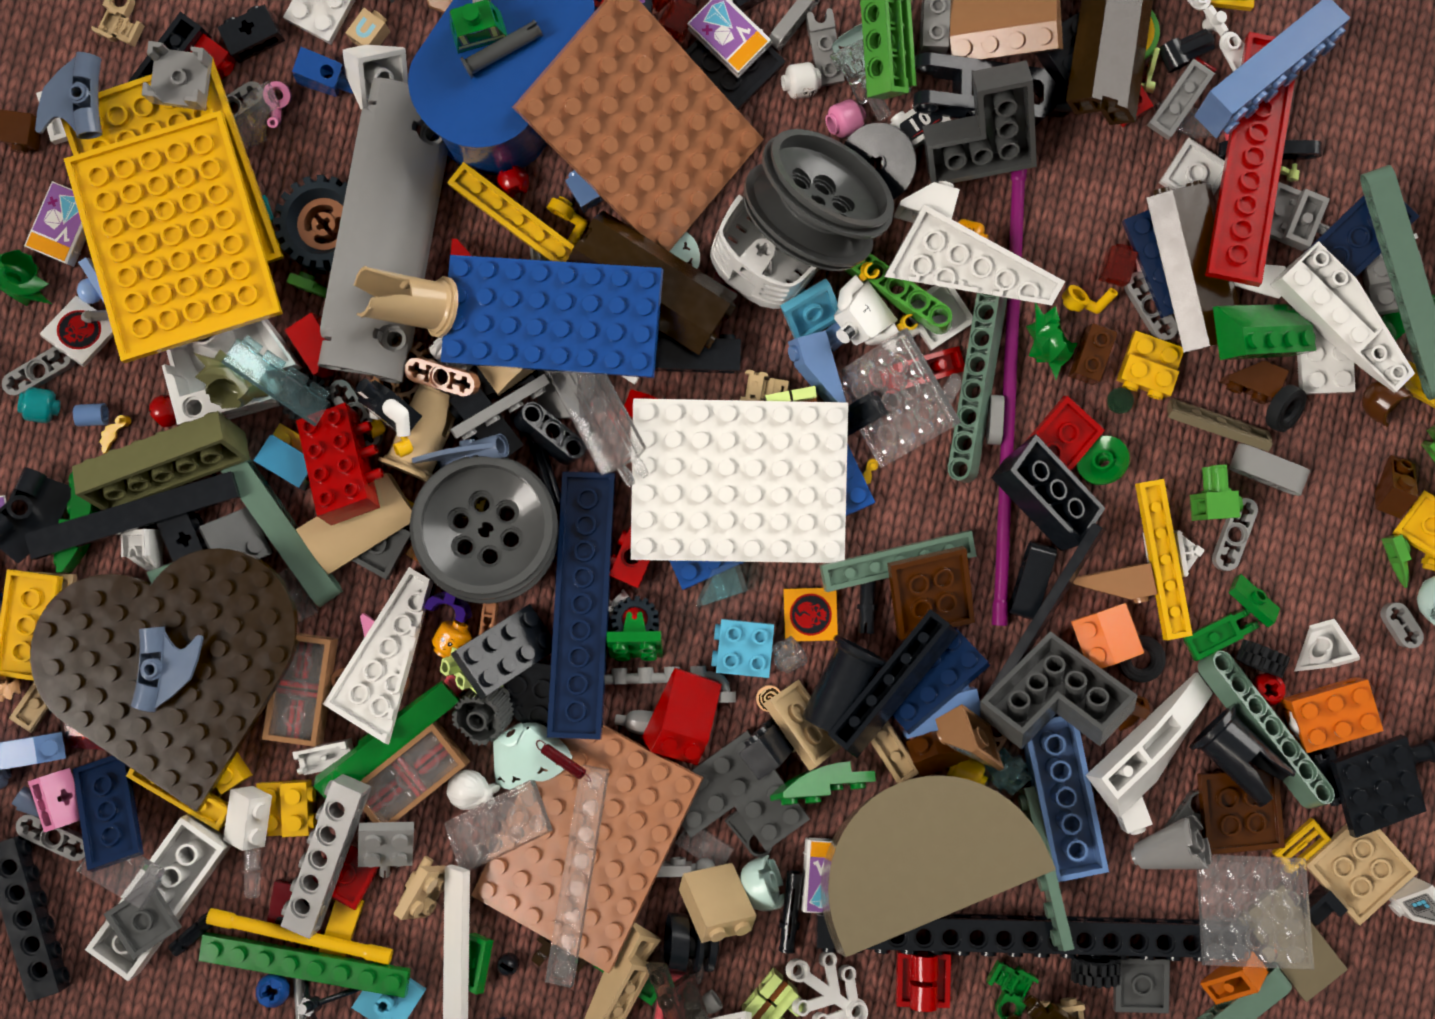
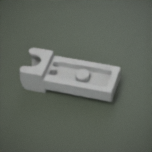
[805,8,845,87]

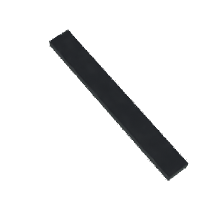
[24,471,241,560]
[984,523,1106,697]

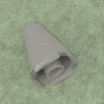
[1131,815,1212,870]

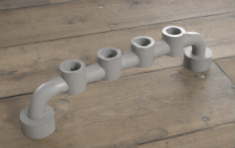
[605,666,736,703]

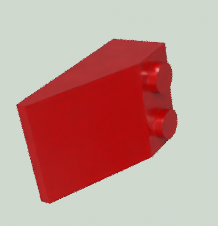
[642,668,722,765]

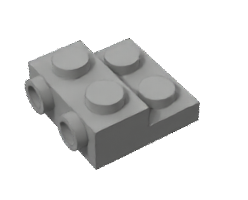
[1361,251,1425,315]

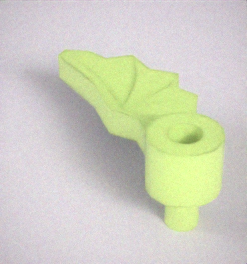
[1141,47,1160,93]
[1280,163,1300,182]

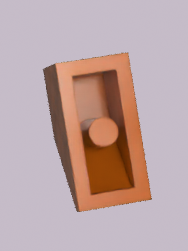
[1200,951,1268,1005]

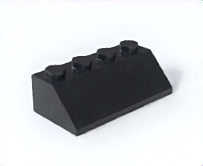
[991,434,1105,551]

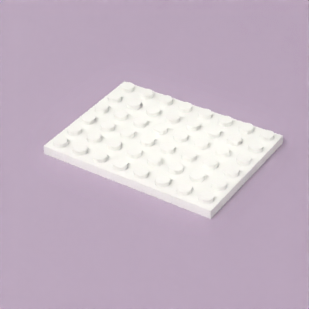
[631,399,848,563]

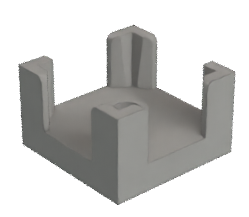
[142,41,213,111]

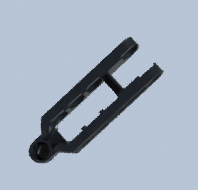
[913,52,1073,126]

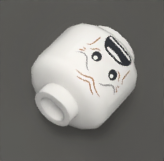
[781,62,821,99]

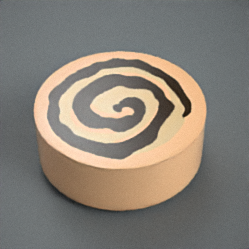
[756,685,781,712]

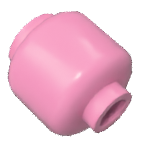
[825,99,866,138]

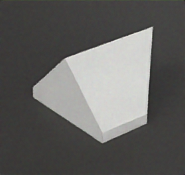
[121,529,163,571]
[1294,619,1360,672]

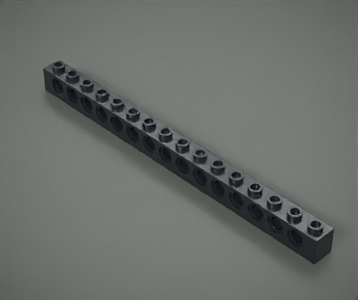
[815,913,1246,962]

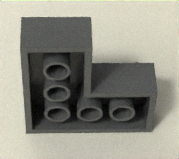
[922,60,1037,183]
[980,631,1137,749]
[682,729,810,851]

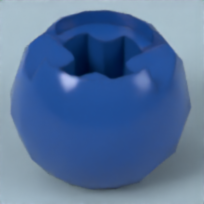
[256,974,290,1008]

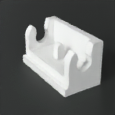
[292,738,354,775]

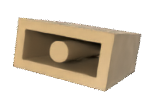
[679,863,757,943]

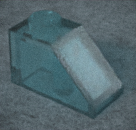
[696,561,748,607]

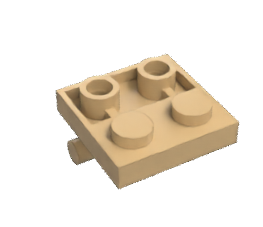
[394,856,445,920]

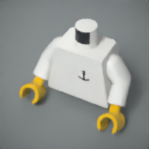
[834,262,918,346]

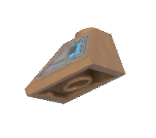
[935,704,1004,771]

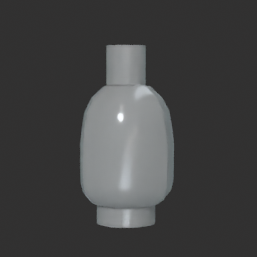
[615,710,653,736]

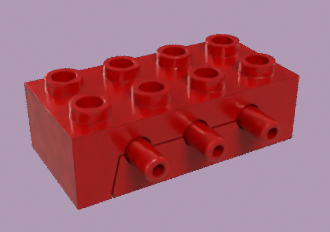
[296,402,384,526]

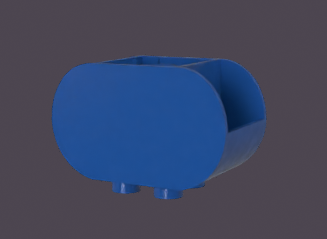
[408,0,596,175]

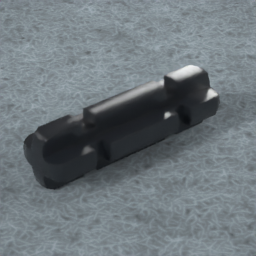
[168,912,213,956]

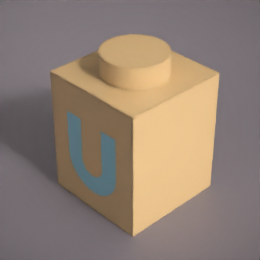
[345,8,391,46]

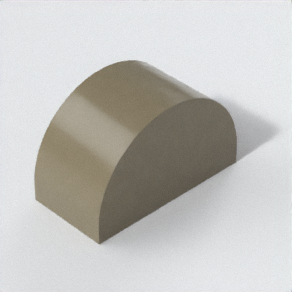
[820,776,1056,957]

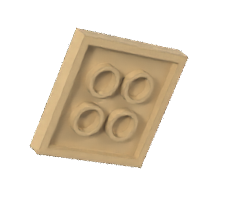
[1303,823,1418,925]

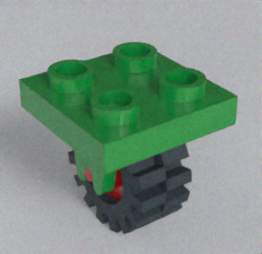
[607,596,663,661]

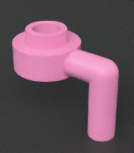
[263,81,292,128]

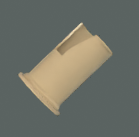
[354,266,458,338]
[378,384,455,482]

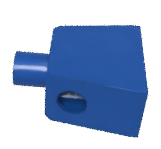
[292,47,353,97]

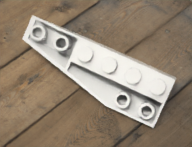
[1270,241,1415,393]
[1085,673,1213,818]

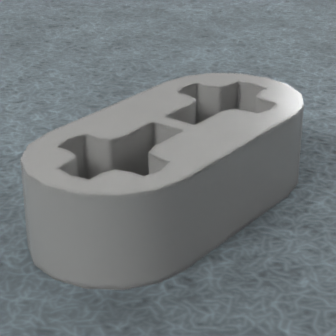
[986,395,1004,445]
[1380,602,1424,648]

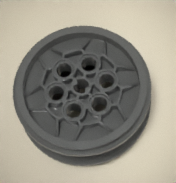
[743,129,894,271]
[410,455,559,604]

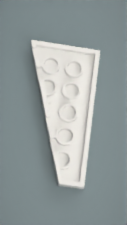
[884,205,1065,305]
[323,567,433,745]

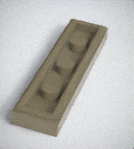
[1167,398,1273,452]

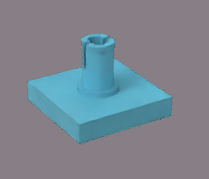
[780,278,838,339]
[351,978,427,1019]

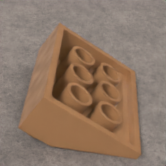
[950,0,1063,60]

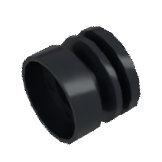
[664,912,719,972]

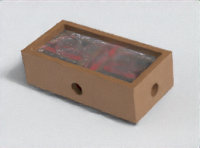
[262,633,338,747]
[361,720,471,822]

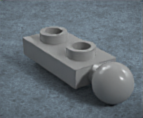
[657,857,715,877]

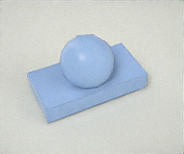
[76,257,105,304]

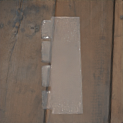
[76,855,165,910]

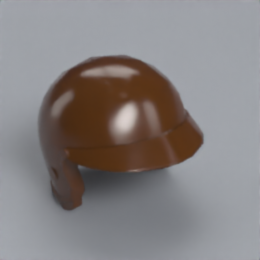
[1362,381,1413,427]

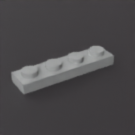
[450,374,550,440]

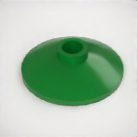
[1077,436,1130,485]

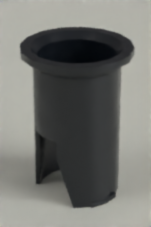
[802,635,887,732]
[1189,705,1296,807]

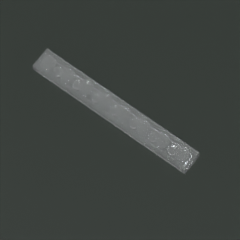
[545,765,610,988]

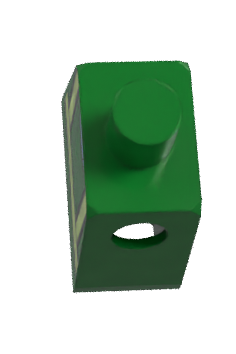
[450,0,507,54]

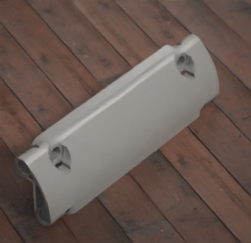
[318,78,449,384]

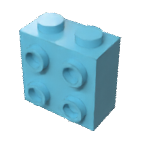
[711,619,774,678]

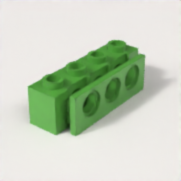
[860,0,917,99]

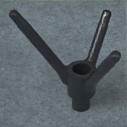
[297,980,361,1019]

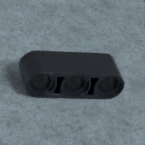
[513,402,586,465]
[1008,540,1057,620]

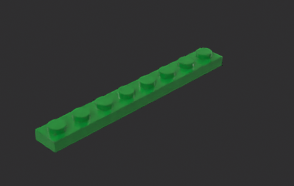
[199,932,411,998]

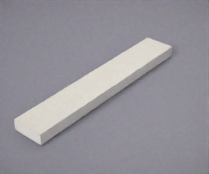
[443,864,470,1019]

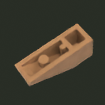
[1072,563,1157,603]

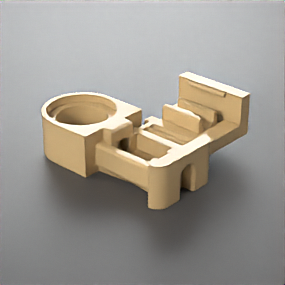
[91,0,145,47]
[740,370,790,401]

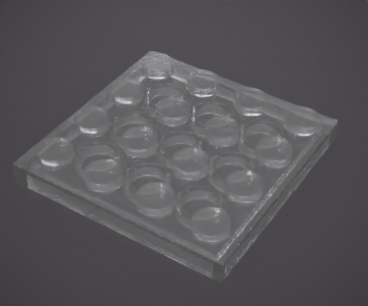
[838,328,961,468]
[1197,854,1314,970]

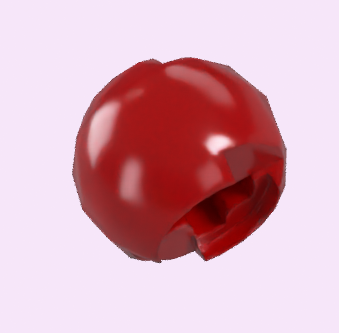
[497,166,530,198]
[149,395,177,427]
[1252,673,1286,706]

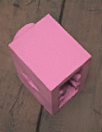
[28,768,80,832]

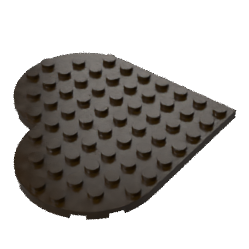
[30,548,299,812]

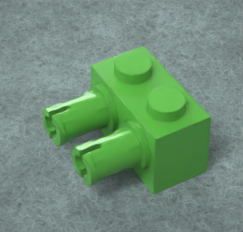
[1190,465,1243,521]

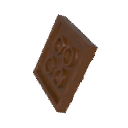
[887,546,975,640]
[1197,768,1285,855]

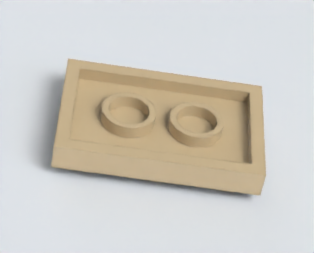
[763,679,842,771]

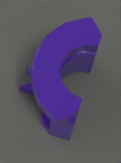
[424,592,472,623]

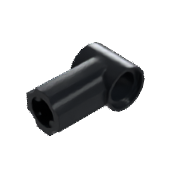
[1159,28,1215,73]

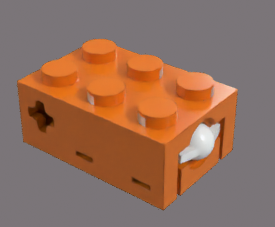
[1281,677,1384,753]

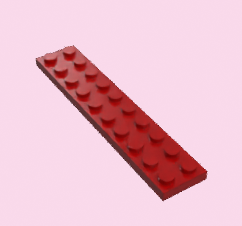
[1205,32,1295,287]

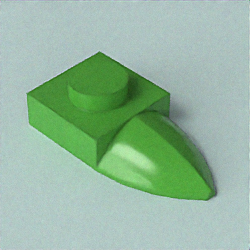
[287,271,327,298]
[1381,535,1412,588]

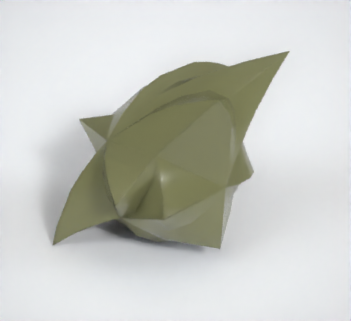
[194,349,269,409]

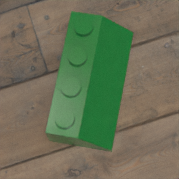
[1213,304,1316,360]

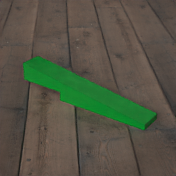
[313,680,459,799]

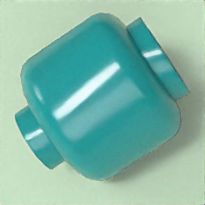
[17,387,61,424]

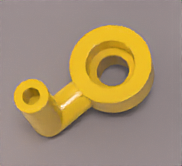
[547,196,588,246]
[1062,285,1118,314]

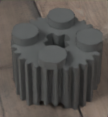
[452,687,514,746]

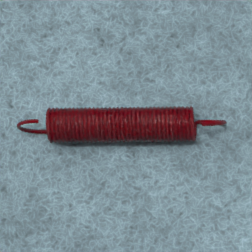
[536,740,591,782]

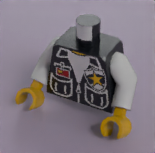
[356,379,422,458]

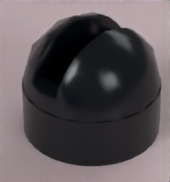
[497,953,519,976]

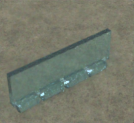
[221,335,330,426]

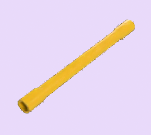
[206,908,393,965]

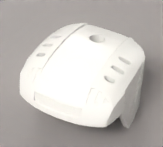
[710,195,820,309]

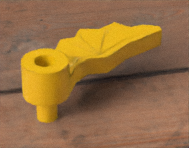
[99,415,131,453]

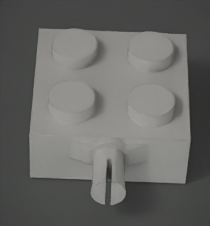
[1270,182,1330,251]
[358,822,414,878]

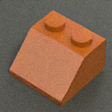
[1071,603,1145,669]

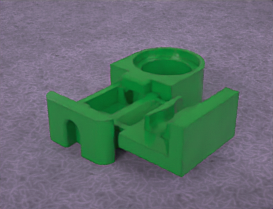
[986,960,1039,1019]

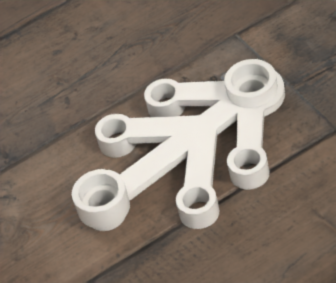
[786,952,868,1019]

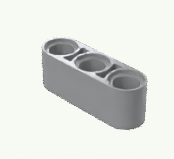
[1228,443,1310,496]

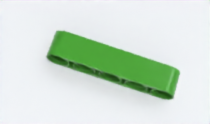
[845,253,952,335]

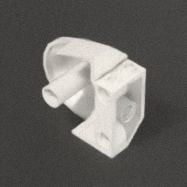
[162,319,303,425]

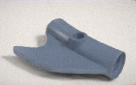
[35,52,102,139]
[412,434,509,469]
[131,627,203,712]

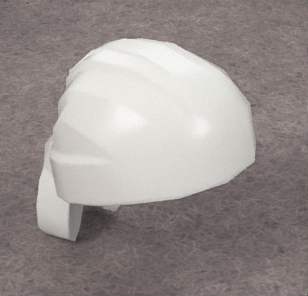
[447,769,501,810]

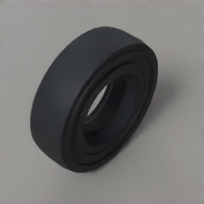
[1266,385,1307,432]
[1117,635,1166,683]

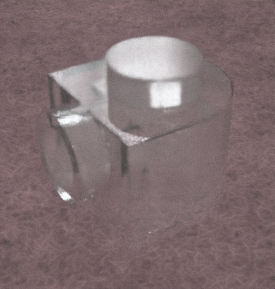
[772,636,807,674]

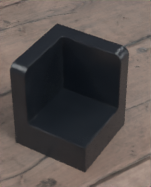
[1298,885,1348,926]

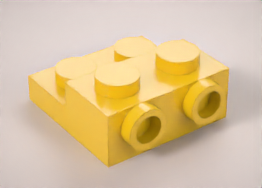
[1116,331,1184,400]
[256,779,317,837]

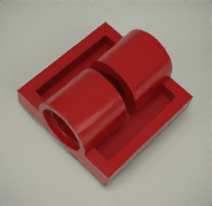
[896,950,951,1012]

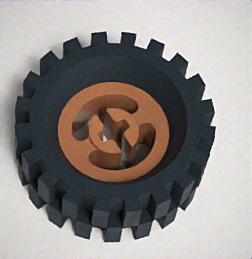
[273,175,347,274]

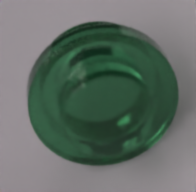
[1107,387,1134,414]

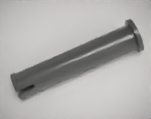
[460,20,543,79]

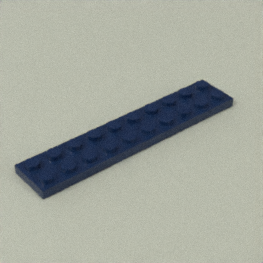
[547,472,616,740]

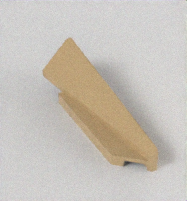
[584,923,661,1019]

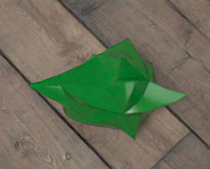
[0,249,53,306]
[1025,303,1078,380]

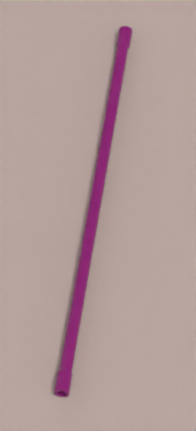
[992,169,1027,626]

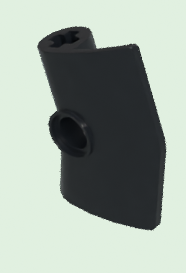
[0,467,71,563]

